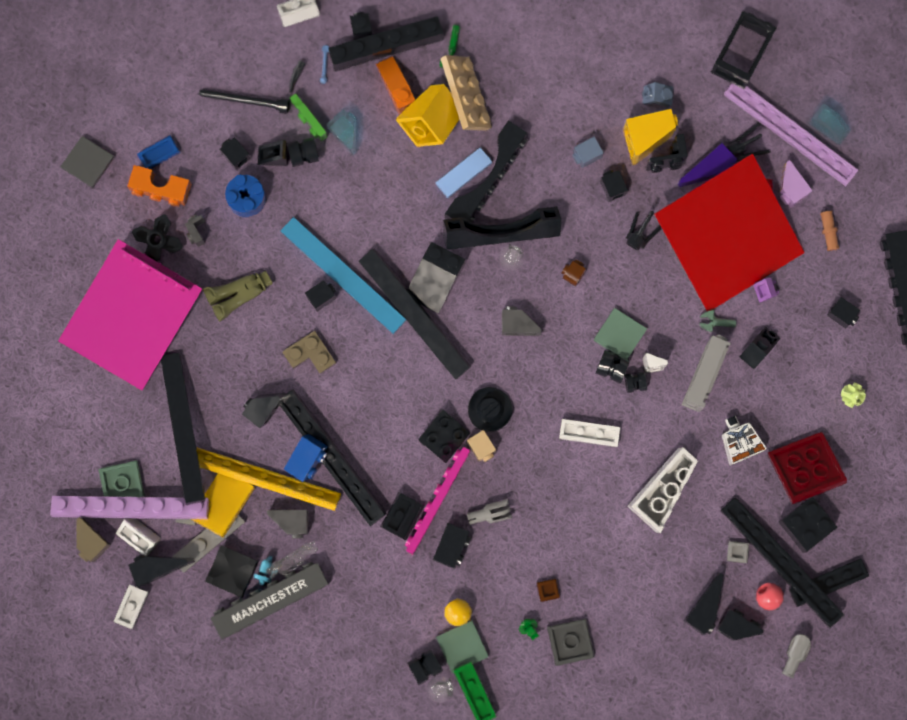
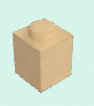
[467,430,496,462]

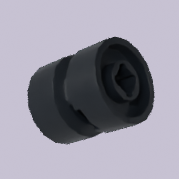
[287,137,319,167]
[595,350,630,384]
[407,649,443,685]

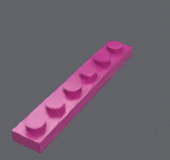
[405,447,470,555]

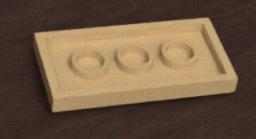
[440,55,492,130]

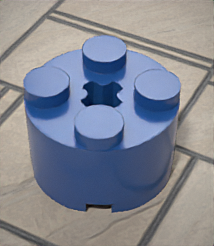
[225,174,266,217]

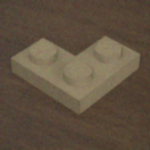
[282,331,336,374]

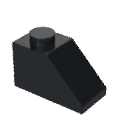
[242,392,287,428]

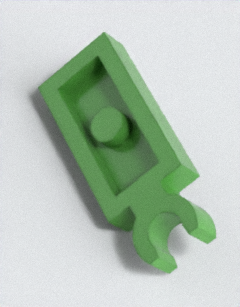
[290,93,327,142]

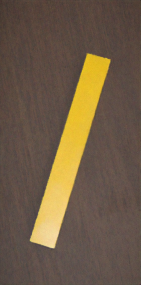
[197,447,341,511]

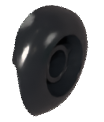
[468,387,513,432]

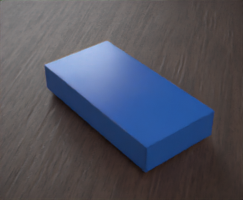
[137,135,180,169]

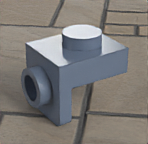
[642,82,673,107]

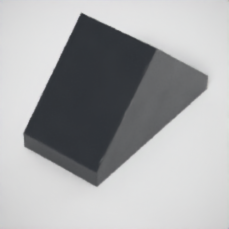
[258,140,288,166]

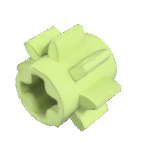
[841,382,866,408]

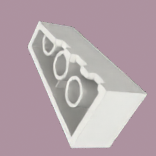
[627,448,698,533]

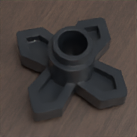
[132,214,183,261]

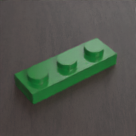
[453,662,496,720]

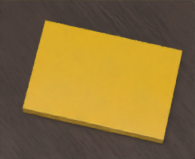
[191,473,255,538]

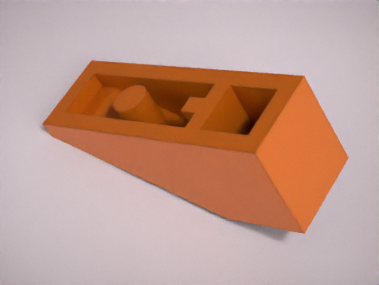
[376,57,415,115]

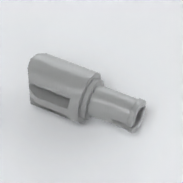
[467,499,513,525]
[782,634,811,678]

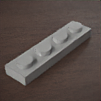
[172,514,245,573]

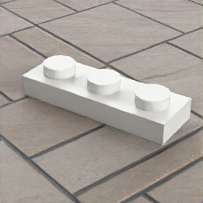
[559,419,620,447]

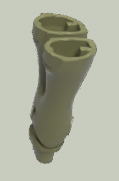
[203,271,272,322]

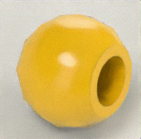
[444,598,472,626]

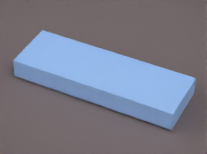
[436,148,492,198]

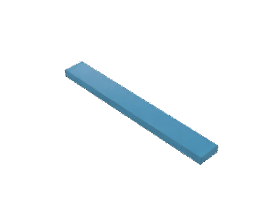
[280,217,406,334]

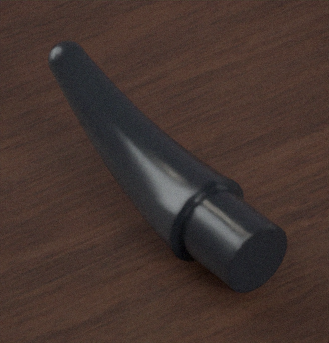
[289,60,306,93]

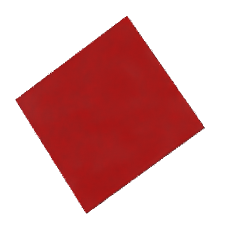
[654,153,805,312]

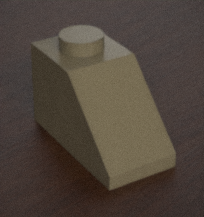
[76,517,110,562]

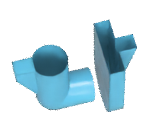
[254,556,273,586]

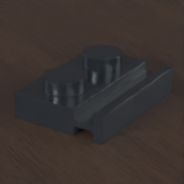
[380,492,424,541]

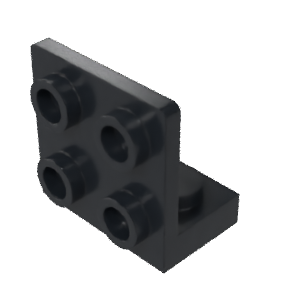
[646,134,688,173]

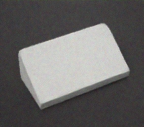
[277,0,319,27]
[642,353,668,373]
[116,518,161,557]

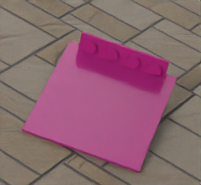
[58,239,202,390]

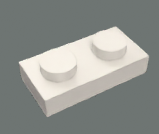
[114,585,149,629]

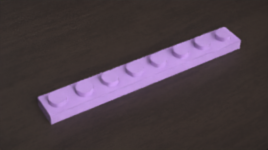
[724,84,858,187]
[50,496,209,519]

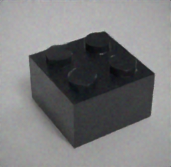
[779,497,838,553]

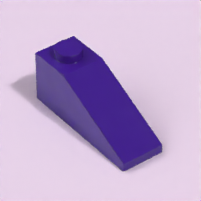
[678,143,738,187]

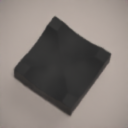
[204,545,258,598]

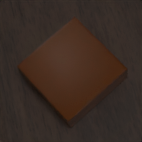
[536,579,560,602]

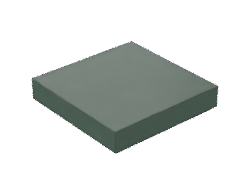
[593,308,647,359]
[98,460,145,497]
[436,621,488,674]

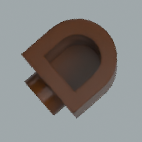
[561,259,586,287]

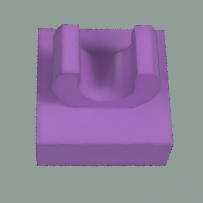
[754,278,779,303]

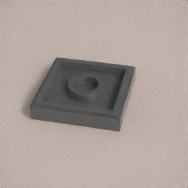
[60,136,115,188]
[547,619,594,666]

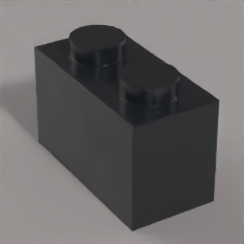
[433,523,472,569]

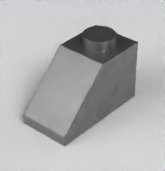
[502,306,541,336]
[267,510,308,539]

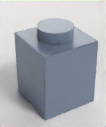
[572,137,603,168]

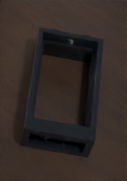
[710,11,777,90]

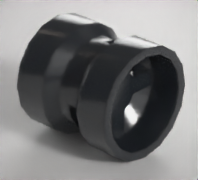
[624,372,647,393]

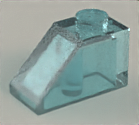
[809,103,851,146]
[326,109,357,156]

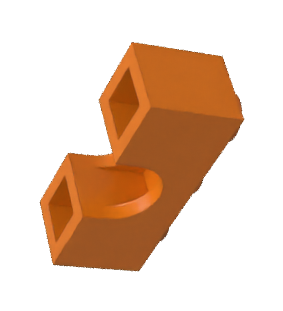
[127,165,192,207]

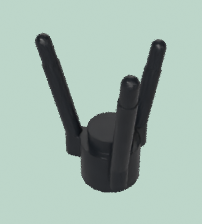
[727,122,771,161]
[626,211,662,251]

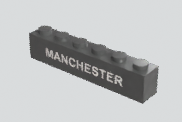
[211,562,329,640]

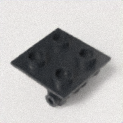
[418,409,470,463]

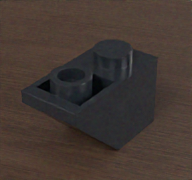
[739,326,780,369]
[716,608,764,641]

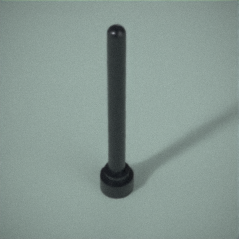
[199,89,290,114]

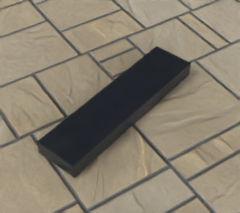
[788,558,869,607]

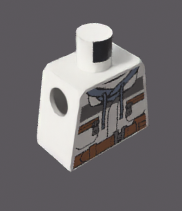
[722,416,766,465]

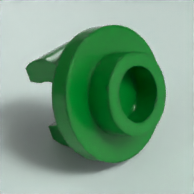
[519,619,539,640]

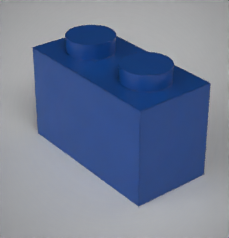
[284,434,328,482]

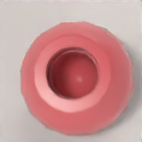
[756,583,784,610]

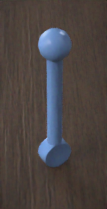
[320,45,329,84]

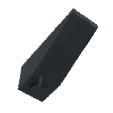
[128,554,195,587]
[684,573,723,635]

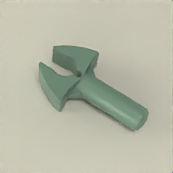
[699,310,737,332]

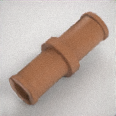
[820,211,840,251]

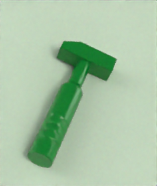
[439,25,460,68]

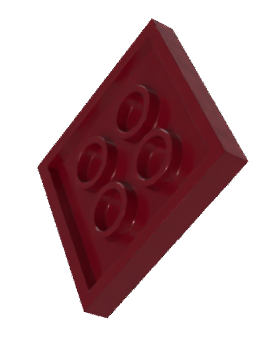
[768,432,847,504]

